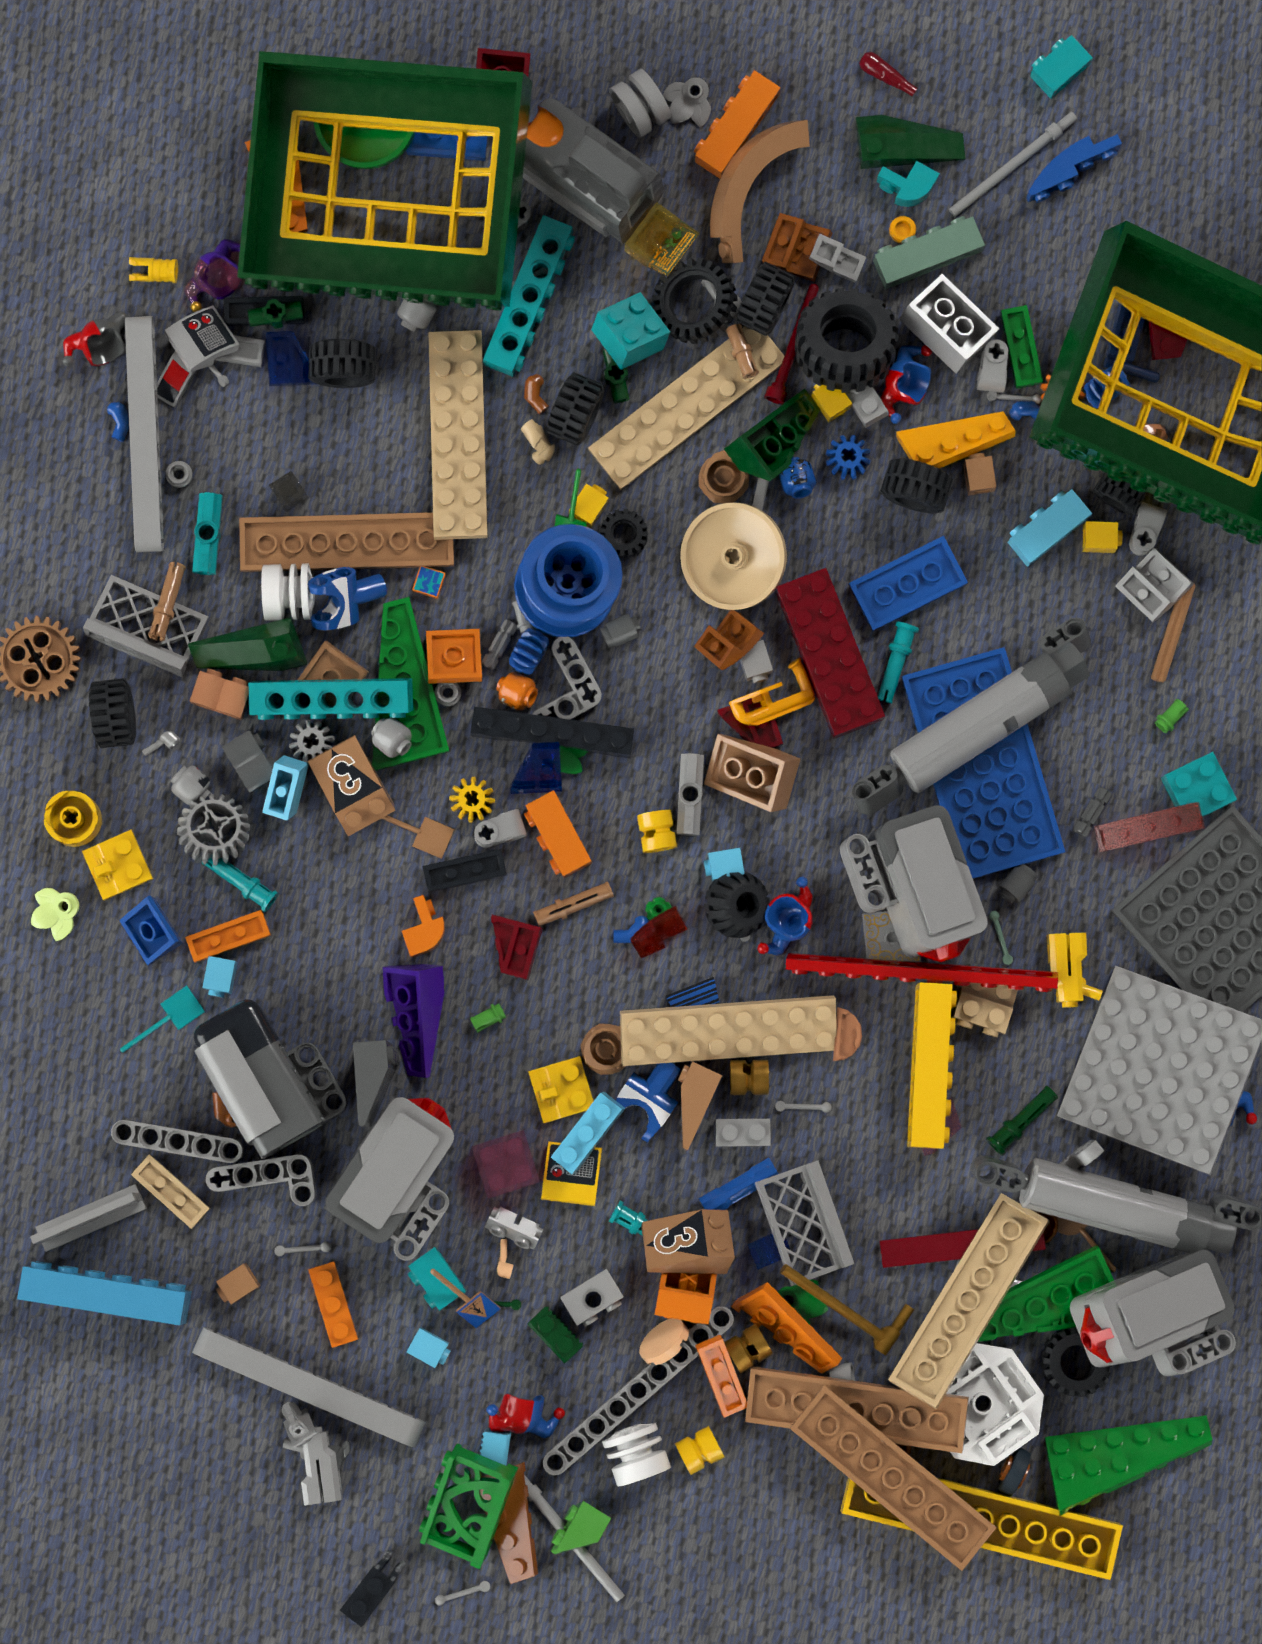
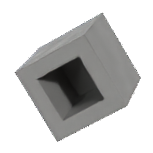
[740,640,773,684]

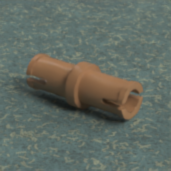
[725,324,759,379]

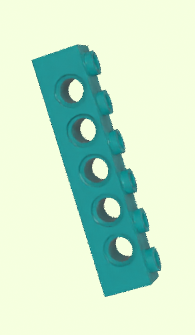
[483,215,576,377]
[248,678,413,720]

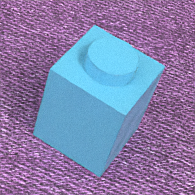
[704,848,745,882]
[202,956,238,998]
[407,1327,451,1368]

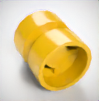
[637,810,677,853]
[675,1426,725,1475]

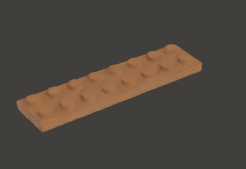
[239,513,454,572]
[745,1366,969,1453]
[790,1385,997,1571]

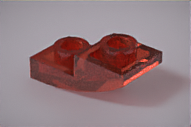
[630,906,688,958]

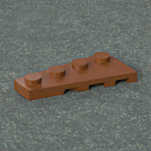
[481,1462,538,1584]

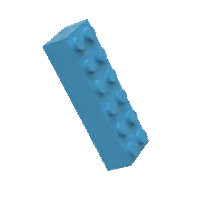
[17,1261,192,1325]

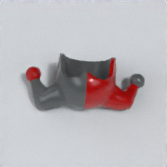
[62,312,129,367]

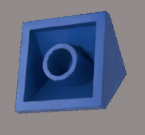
[119,895,183,966]

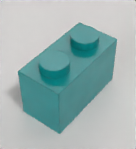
[1030,35,1093,99]
[407,1247,467,1311]

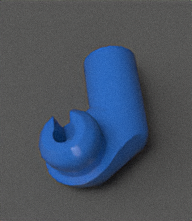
[1009,401,1040,421]
[107,402,129,442]
[614,916,650,943]

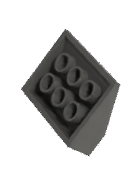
[353,1040,399,1128]

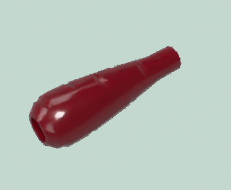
[859,52,918,96]

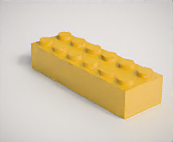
[907,982,957,1149]

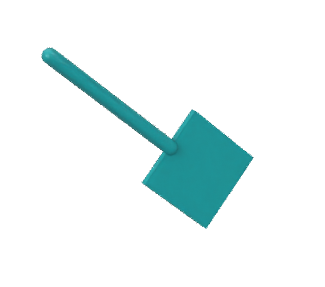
[120,985,205,1053]

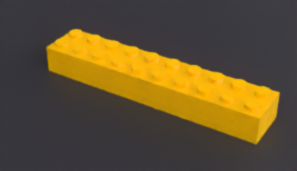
[840,1477,1123,1580]

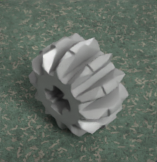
[289,720,335,763]

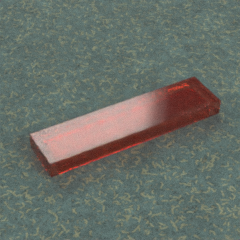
[1094,802,1205,852]

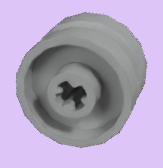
[609,69,672,138]

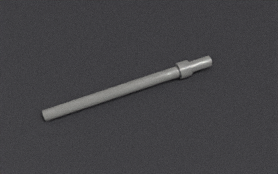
[949,112,1078,217]
[524,1475,625,1602]

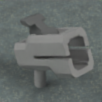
[283,1426,351,1505]

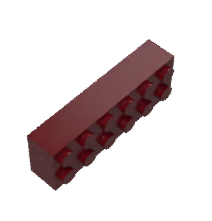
[775,568,885,739]

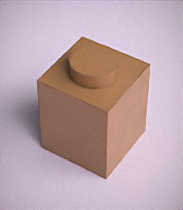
[963,453,997,496]
[216,1263,261,1304]

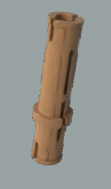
[148,562,186,641]
[533,881,614,927]

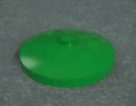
[313,122,416,169]

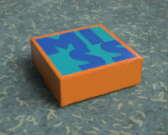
[412,566,446,599]

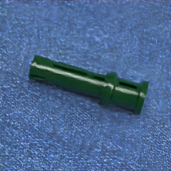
[986,1085,1059,1156]

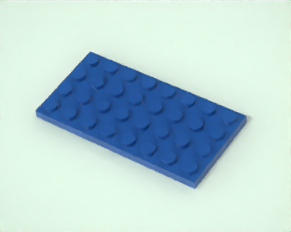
[901,647,1065,879]

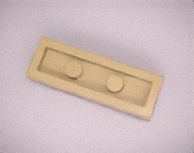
[131,1154,211,1229]

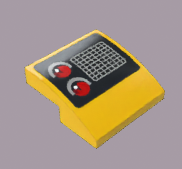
[541,1141,602,1206]

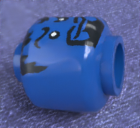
[779,457,816,499]

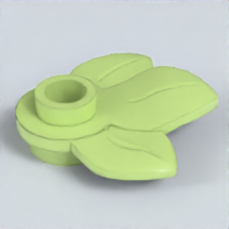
[31,888,79,941]

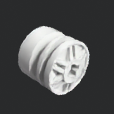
[261,563,315,621]
[602,1423,671,1487]

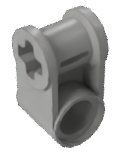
[977,339,1008,393]
[1129,502,1167,556]
[474,809,528,848]

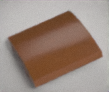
[762,213,833,282]
[694,610,764,670]

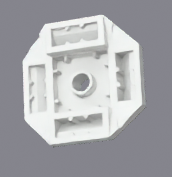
[946,1343,1044,1466]

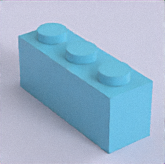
[1007,489,1092,567]
[551,1092,625,1174]

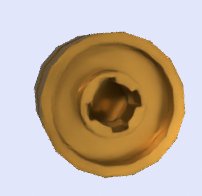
[730,1060,769,1095]
[724,1324,773,1374]

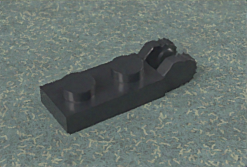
[339,1550,406,1627]

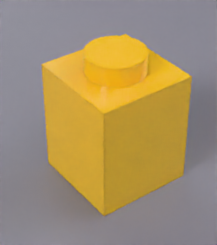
[811,384,852,422]
[569,484,609,529]
[1082,521,1123,553]

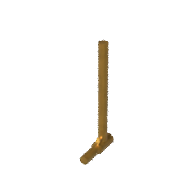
[780,1264,914,1356]

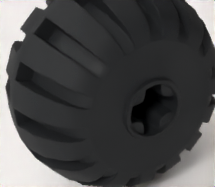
[704,872,770,938]

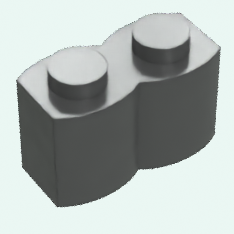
[222,730,275,794]

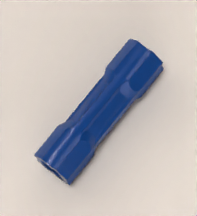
[698,1158,778,1210]

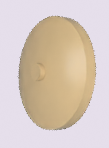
[680,503,787,610]

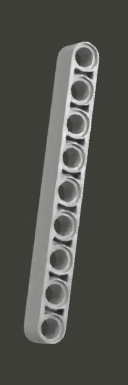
[125,316,164,552]
[543,1306,734,1475]
[192,1327,426,1448]

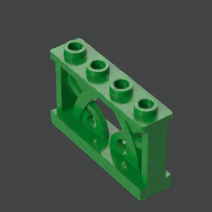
[419,1443,518,1569]

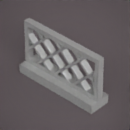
[83,575,209,677]
[755,1161,854,1286]
[30,1184,147,1252]

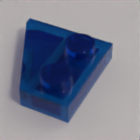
[510,742,562,794]

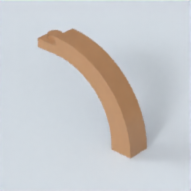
[710,120,810,263]

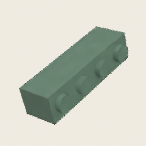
[873,216,985,290]

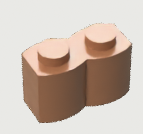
[190,669,249,720]

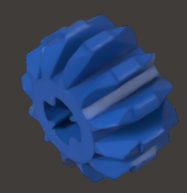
[1082,366,1130,408]
[826,435,870,480]
[509,628,549,675]

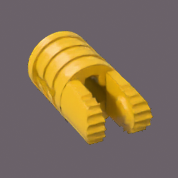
[129,257,178,283]

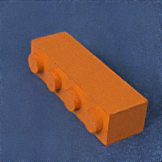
[694,70,781,179]

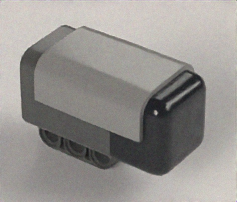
[193,999,348,1160]

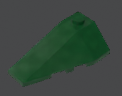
[856,115,966,169]
[724,388,820,481]
[188,617,307,671]

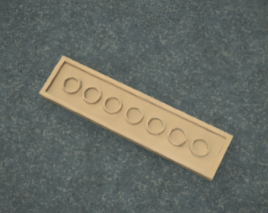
[588,327,784,490]
[428,330,488,540]
[620,995,837,1066]
[889,1193,1049,1409]

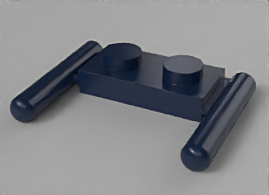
[1103,304,1160,383]

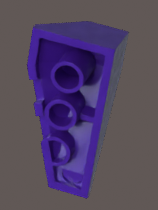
[383,964,445,1078]

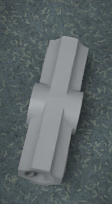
[676,753,704,836]

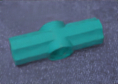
[192,492,223,576]

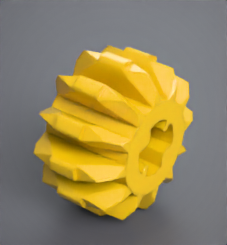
[449,777,495,823]

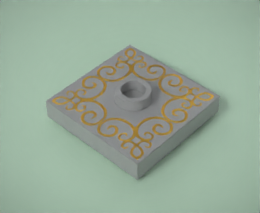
[862,911,921,962]

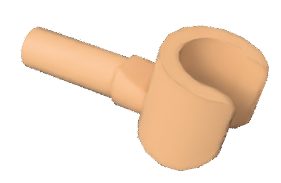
[497,1239,514,1279]

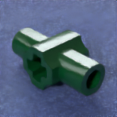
[248,299,303,329]
[603,349,629,404]

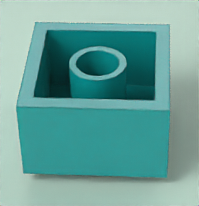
[591,292,670,370]
[1161,752,1237,826]

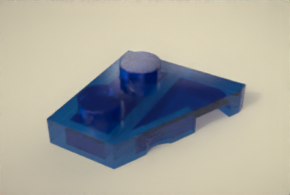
[265,331,316,386]

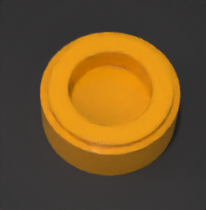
[889,216,916,244]

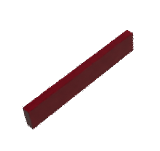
[880,1229,1046,1268]

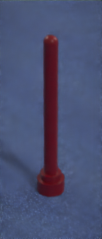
[764,284,819,405]

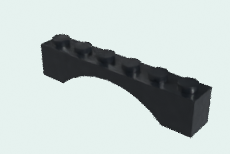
[471,706,634,759]

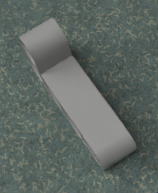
[206,1155,317,1206]

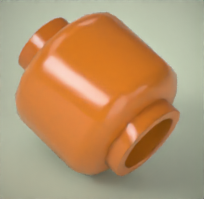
[496,672,538,711]

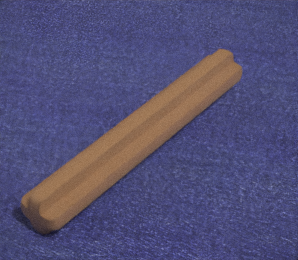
[1151,583,1196,683]

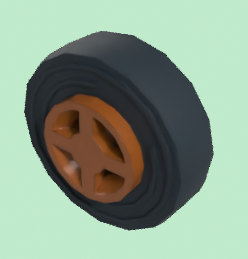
[998,1448,1031,1496]

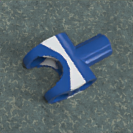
[308,567,387,630]
[616,1063,682,1143]

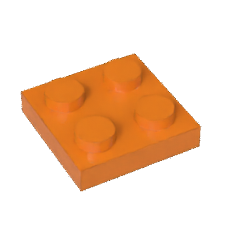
[426,629,482,684]

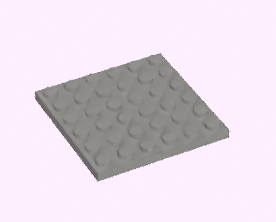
[1057,966,1262,1176]

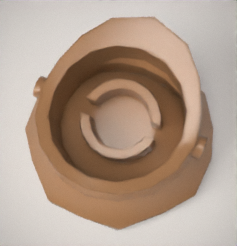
[699,450,749,503]
[581,1024,626,1075]

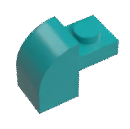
[876,161,940,207]

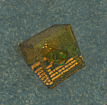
[624,202,699,276]

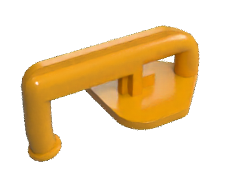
[729,658,815,726]

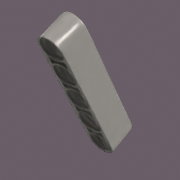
[111,1120,245,1163]

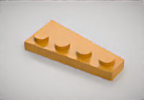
[896,411,1016,468]

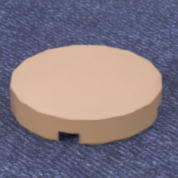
[639,1318,689,1365]

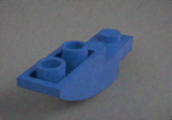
[1026,134,1122,203]

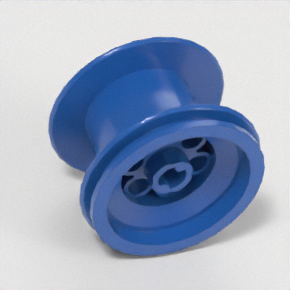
[514,524,623,637]

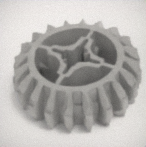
[177,793,250,866]

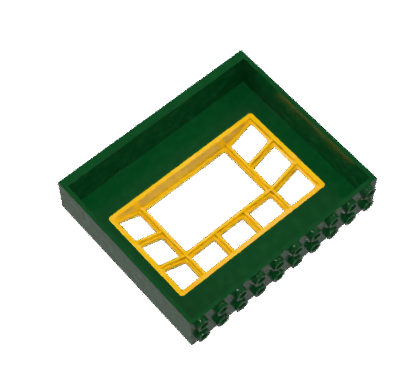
[237,51,532,311]
[1029,221,1262,545]

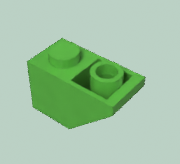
[550,1501,611,1554]

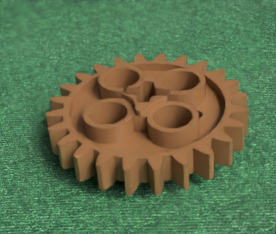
[0,616,82,703]

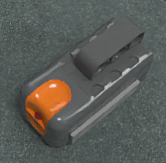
[523,98,664,244]

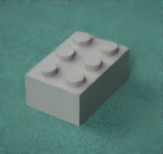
[899,274,999,374]

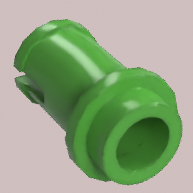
[1155,699,1189,733]
[470,1003,506,1033]

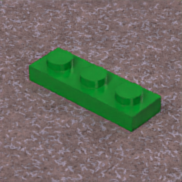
[1000,305,1043,389]

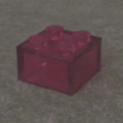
[472,1130,541,1199]

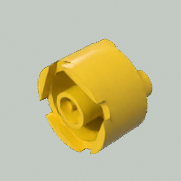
[44,791,102,847]

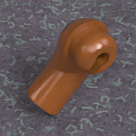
[524,374,549,415]
[212,1091,236,1128]

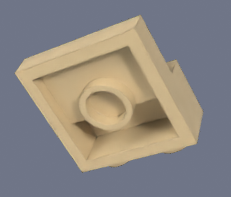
[952,983,1018,1038]

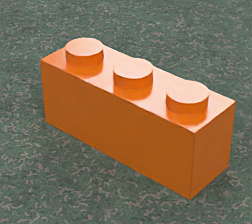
[524,790,592,878]

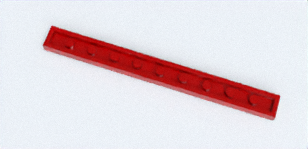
[786,953,1058,992]

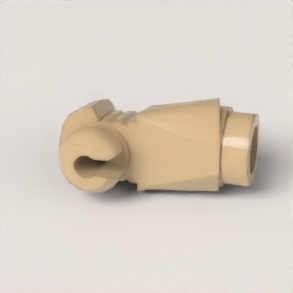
[521,419,555,465]

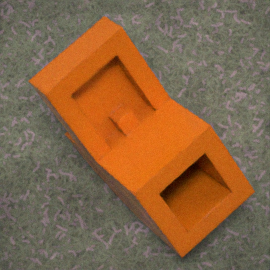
[402,895,445,958]

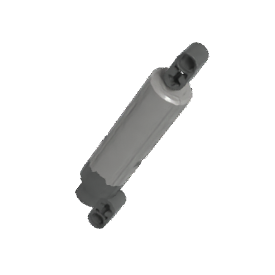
[851,617,1091,815]
[970,1155,1262,1255]

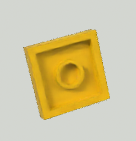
[82,830,153,901]
[528,1056,594,1123]

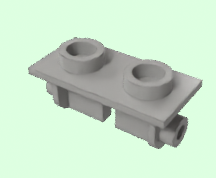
[485,1206,544,1250]
[282,1402,317,1449]

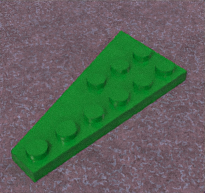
[372,597,450,771]
[978,1245,1114,1342]
[1045,1415,1212,1516]

